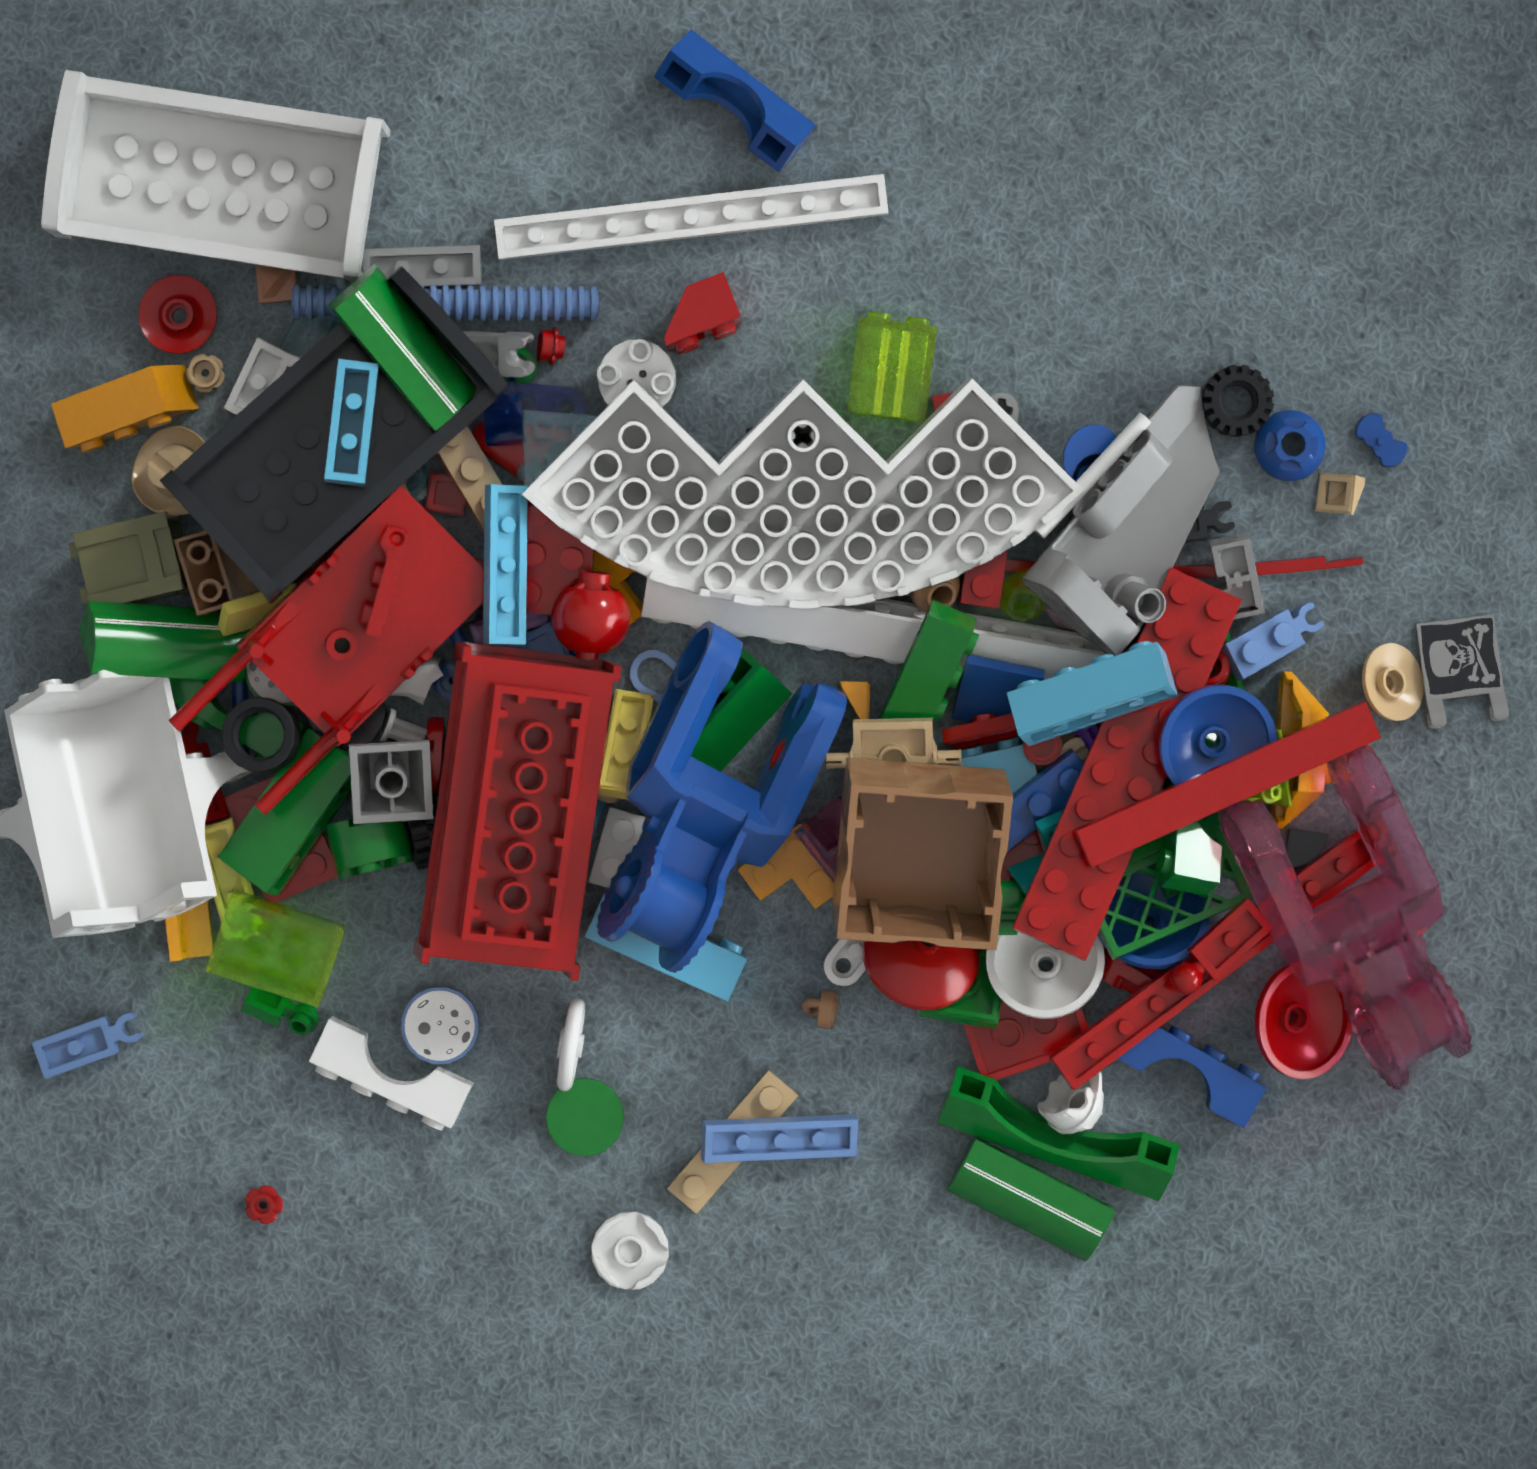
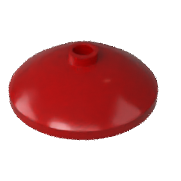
[863,941,979,1010]
[1255,961,1354,1079]

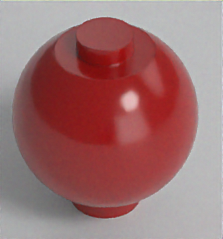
[551,570,630,660]

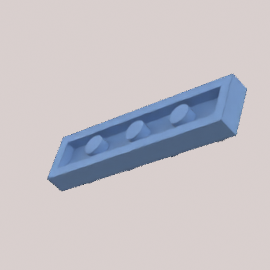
[701,1114,859,1163]

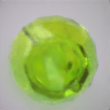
[1000,572,1046,622]

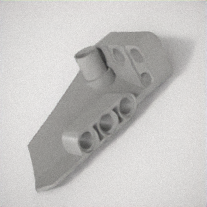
[1022,385,1220,656]

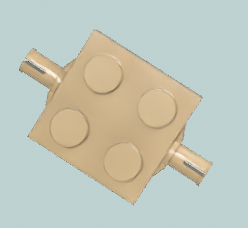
[826,718,962,769]

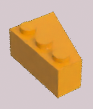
[51,365,199,453]

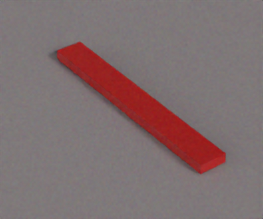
[1074,701,1381,868]

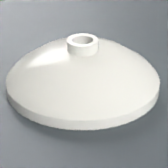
[986,932,1105,1019]

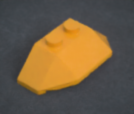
[1270,671,1332,829]

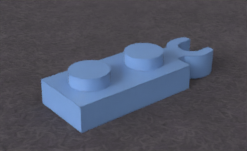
[1221,603,1324,681]
[32,1012,144,1079]

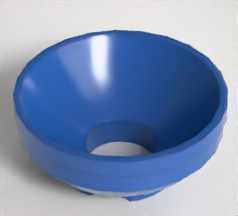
[1254,410,1326,481]

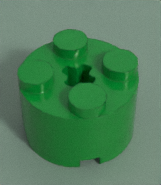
[325,819,414,879]

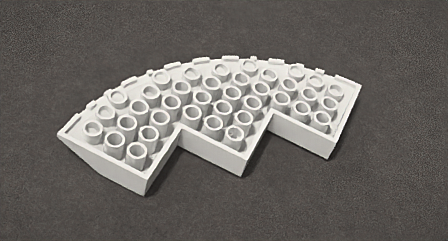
[522,377,1084,609]

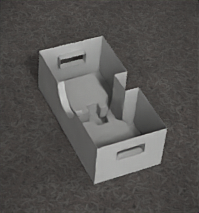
[1209,532,1265,620]

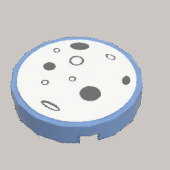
[401,986,479,1064]

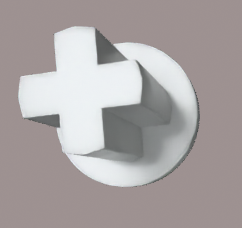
[378,708,427,743]

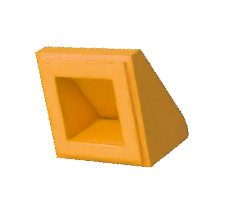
[839,681,870,719]

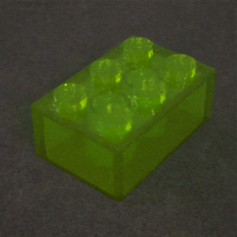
[205,889,345,1008]

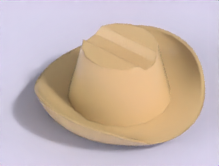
[132,426,205,516]

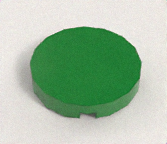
[546,1077,625,1157]

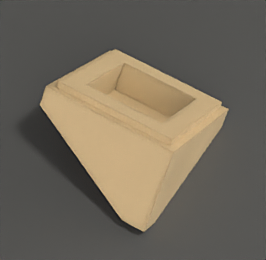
[1315,472,1365,515]

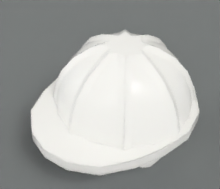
[1037,1072,1104,1134]

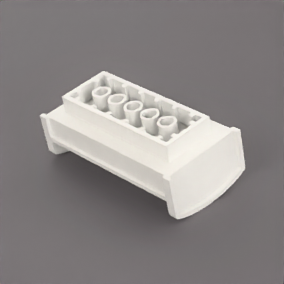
[41,70,390,283]

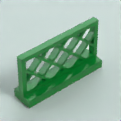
[1099,812,1254,960]

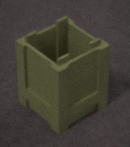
[68,511,189,605]

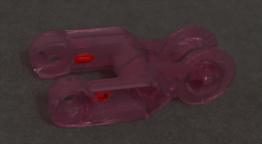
[1219,744,1473,1090]

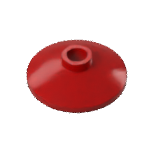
[139,275,217,354]

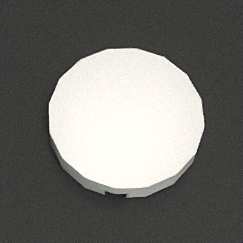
[592,1212,669,1290]

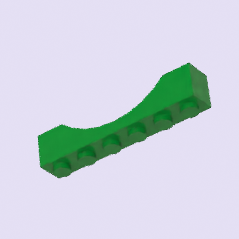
[937,1066,1180,1201]

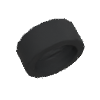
[222,697,301,773]

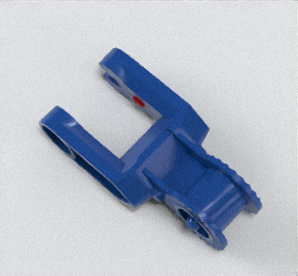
[596,621,847,973]

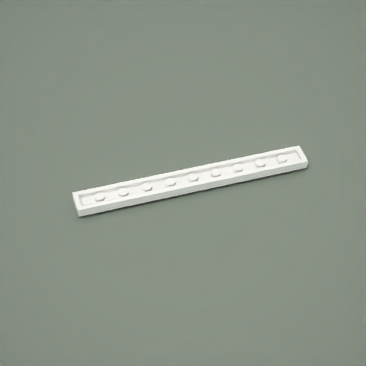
[494,174,889,260]

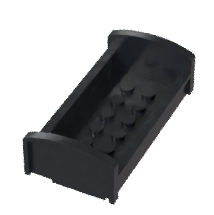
[160,266,509,604]

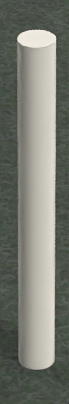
[1034,412,1151,539]

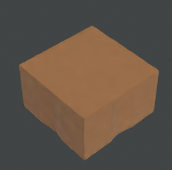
[832,758,1013,950]

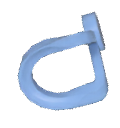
[630,650,678,703]

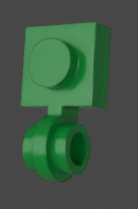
[241,975,319,1036]

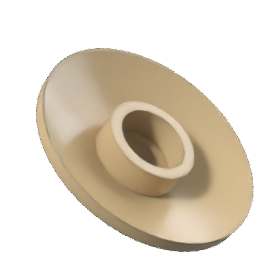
[1362,643,1424,721]

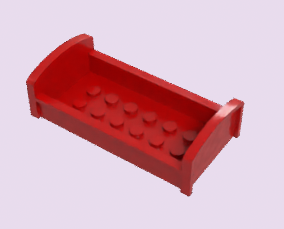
[413,641,622,981]

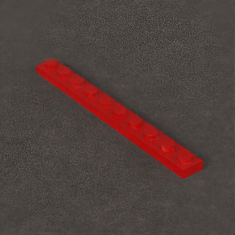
[1049,826,1385,1090]

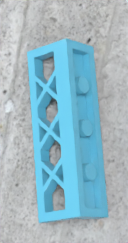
[483,484,528,646]

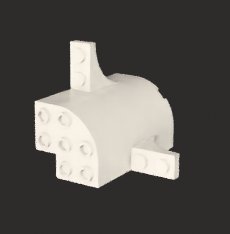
[0,670,252,938]

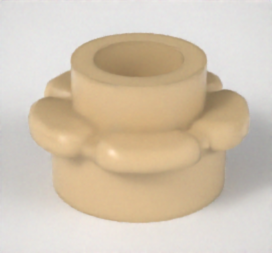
[186,354,225,393]

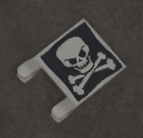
[1416,614,1509,729]

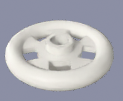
[557,998,585,1091]

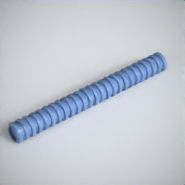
[292,284,599,321]

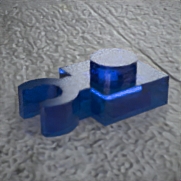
[484,377,527,447]

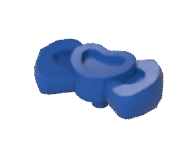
[1355,413,1408,467]

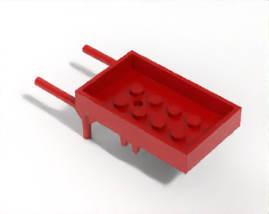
[168,486,484,815]

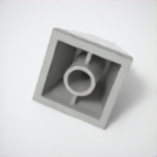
[349,740,433,824]

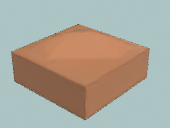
[255,265,298,304]

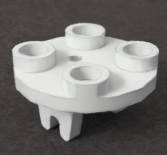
[597,339,676,408]

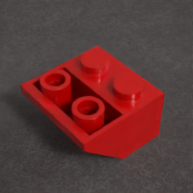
[664,272,742,355]

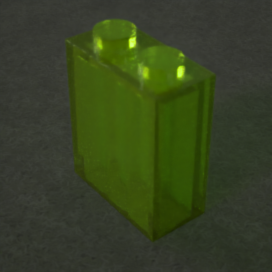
[847,312,937,423]

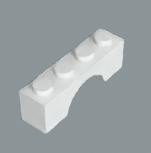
[309,1016,474,1130]

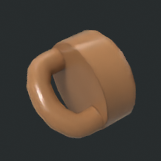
[801,989,839,1030]

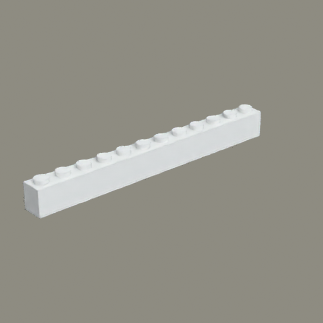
[641,577,1106,680]

